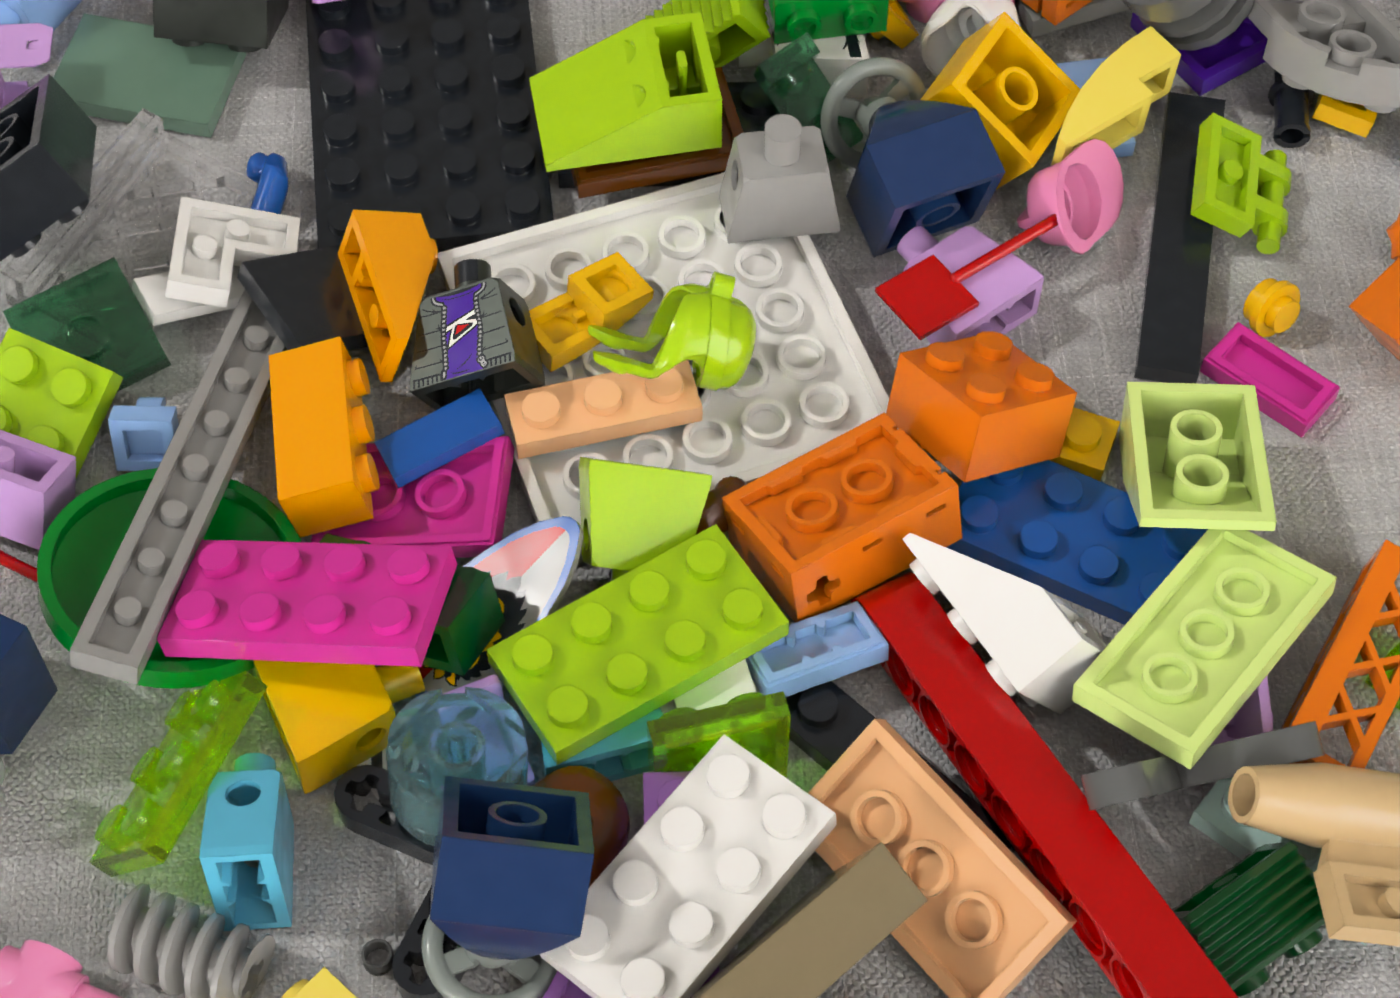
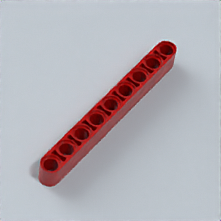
[850,572,1238,998]

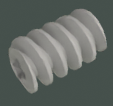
[107,883,276,998]

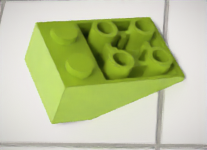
[529,11,722,172]

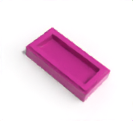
[1200,322,1340,438]

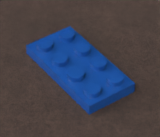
[946,460,1208,625]

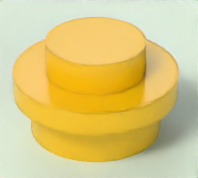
[1243,278,1300,337]

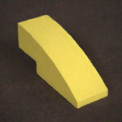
[1051,26,1181,165]

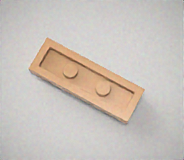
[504,360,703,459]

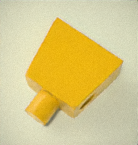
[253,660,425,794]

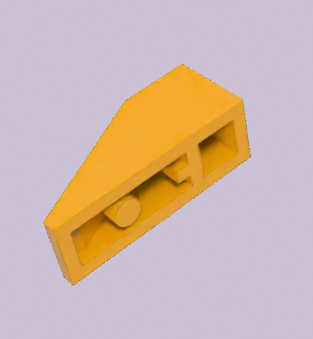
[338,209,438,382]

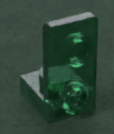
[753,32,863,163]

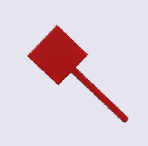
[875,214,1058,340]

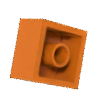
[886,331,1077,483]

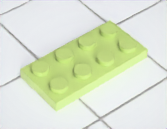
[1072,529,1337,770]

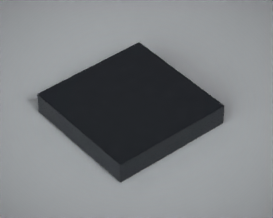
[237,245,368,351]

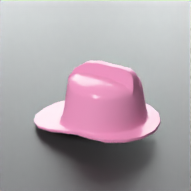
[1017,139,1124,255]

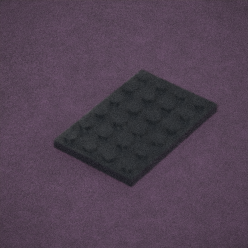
[306,0,554,253]

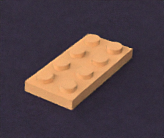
[808,718,1077,998]

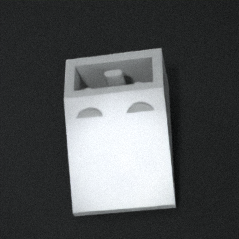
[902,533,1107,714]

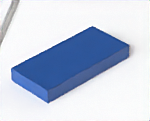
[374,388,505,488]

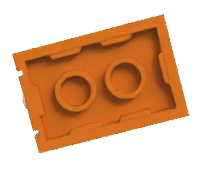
[721,412,962,622]

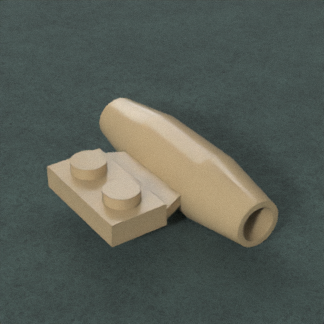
[1228,762,1400,947]

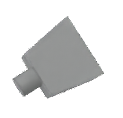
[719,114,840,244]

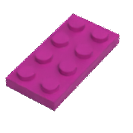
[157,540,457,667]

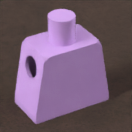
[897,226,1044,344]

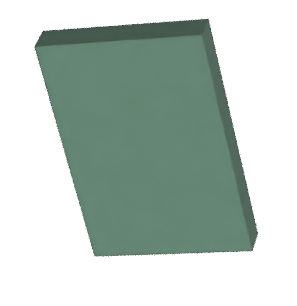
[53,13,246,138]

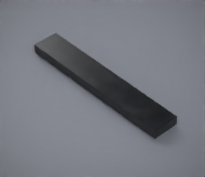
[1134,92,1226,383]

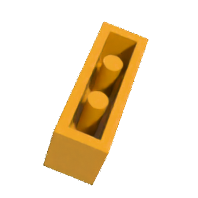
[268,336,380,538]

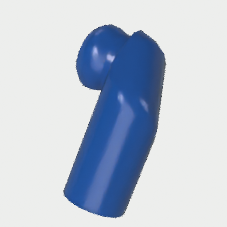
[246,152,289,214]

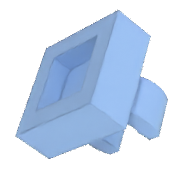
[108,397,179,471]

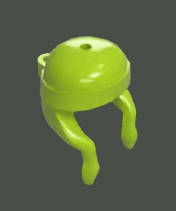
[588,271,756,391]

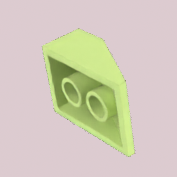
[1119,382,1277,531]

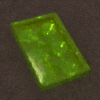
[89,671,268,877]

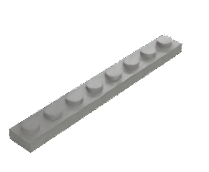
[70,289,288,685]

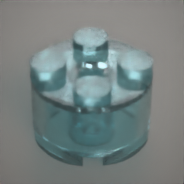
[386,687,528,846]

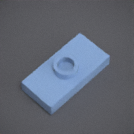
[746,601,889,704]

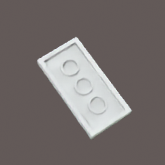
[540,734,837,998]

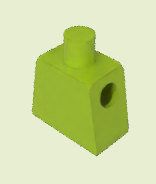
[579,457,712,581]

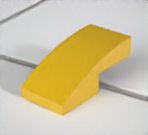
[529,252,654,372]

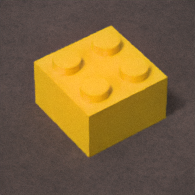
[920,11,1081,190]

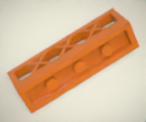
[1280,539,1400,768]

